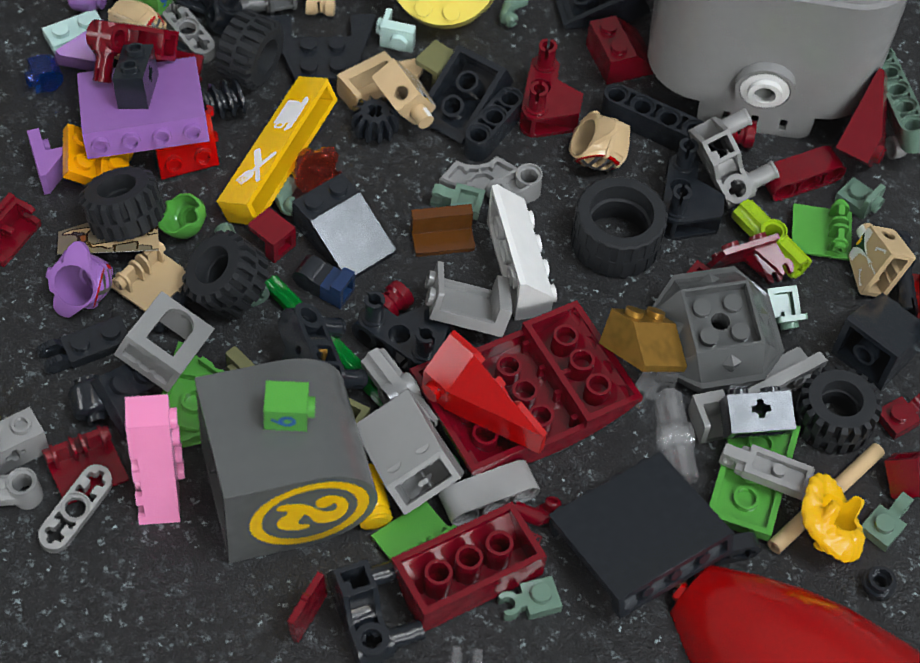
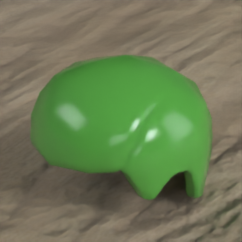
[158,193,206,239]

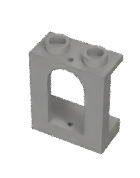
[114,291,215,392]

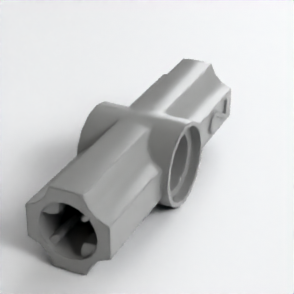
[361,348,439,427]

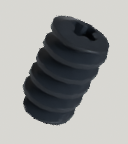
[200,79,246,121]

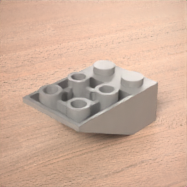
[356,389,464,515]

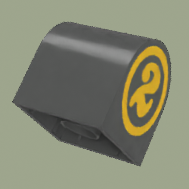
[194,358,378,564]

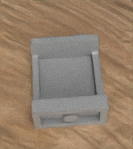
[425,261,513,337]

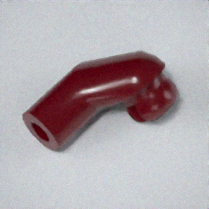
[515,496,562,526]

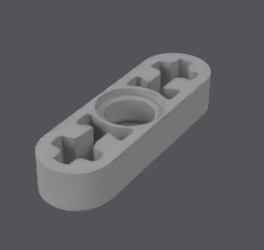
[161,1,216,63]
[38,464,112,553]

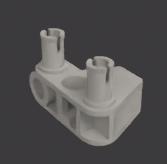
[688,108,780,209]

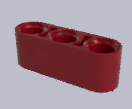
[764,145,846,201]

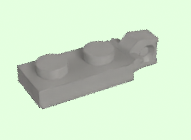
[718,443,815,501]

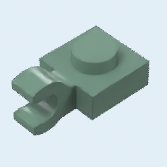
[430,183,486,220]
[861,492,914,552]

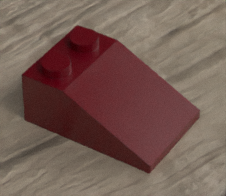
[836,68,888,168]

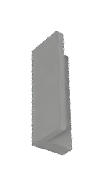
[725,347,828,412]

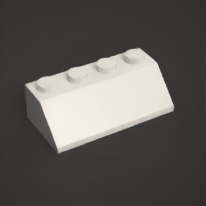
[487,184,557,321]

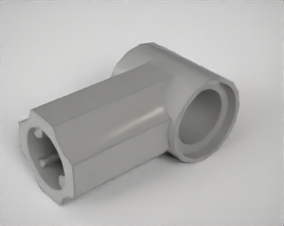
[0,467,43,510]

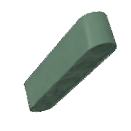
[882,48,920,154]

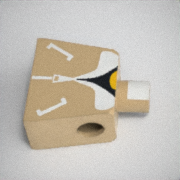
[372,58,436,129]
[849,223,916,297]

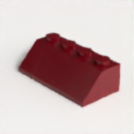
[391,501,547,632]

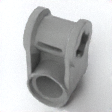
[485,163,543,204]

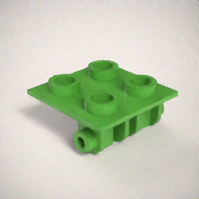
[791,199,852,261]
[371,501,457,560]

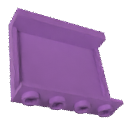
[77,57,210,159]

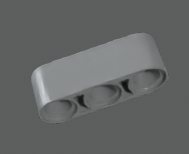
[439,460,540,526]

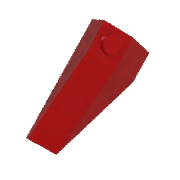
[422,330,548,453]

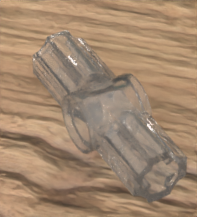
[653,388,699,484]

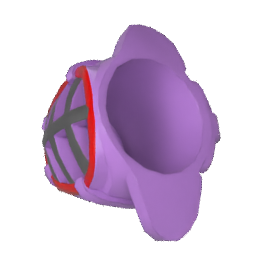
[45,241,113,318]

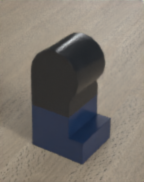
[292,255,355,309]

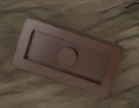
[410,204,475,257]

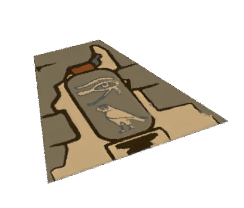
[57,223,159,255]

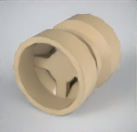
[306,0,336,17]

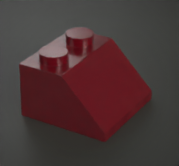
[586,16,654,85]

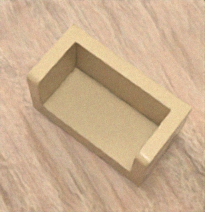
[337,51,403,110]

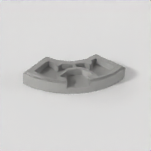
[439,156,517,190]

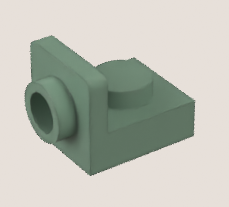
[834,177,886,220]

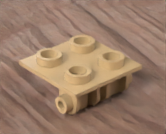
[111,241,186,312]

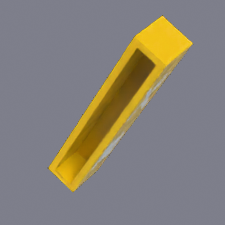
[217,76,338,225]

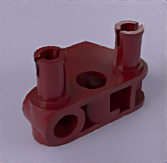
[86,19,179,83]
[519,38,583,138]

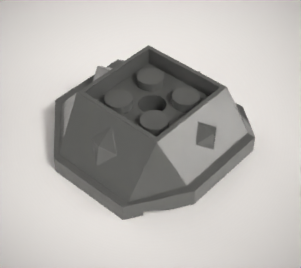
[652,266,784,394]

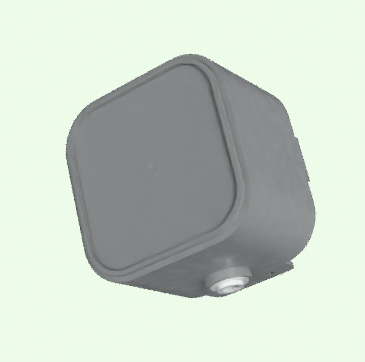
[648,0,908,139]

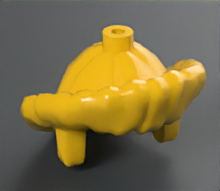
[801,472,865,563]

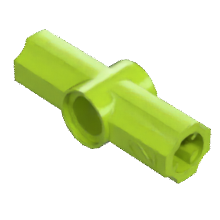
[731,199,812,279]

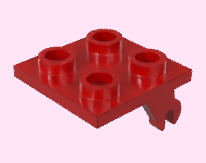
[155,105,220,179]

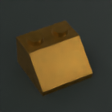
[599,306,687,372]

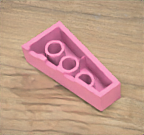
[125,394,185,525]

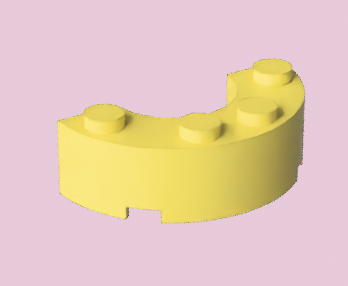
[397,0,494,29]

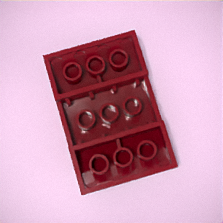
[409,300,643,475]

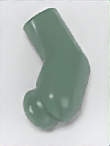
[499,0,528,28]
[274,176,298,216]

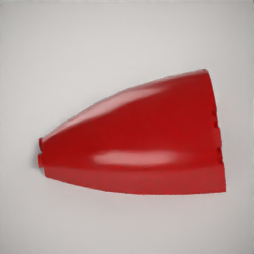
[670,565,920,663]

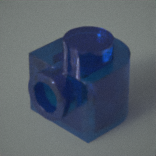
[24,54,64,94]

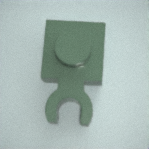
[497,576,563,621]

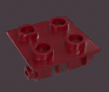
[41,425,129,505]

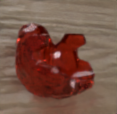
[293,146,341,194]

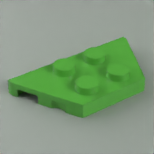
[162,341,225,448]

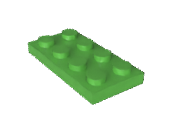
[709,411,801,542]

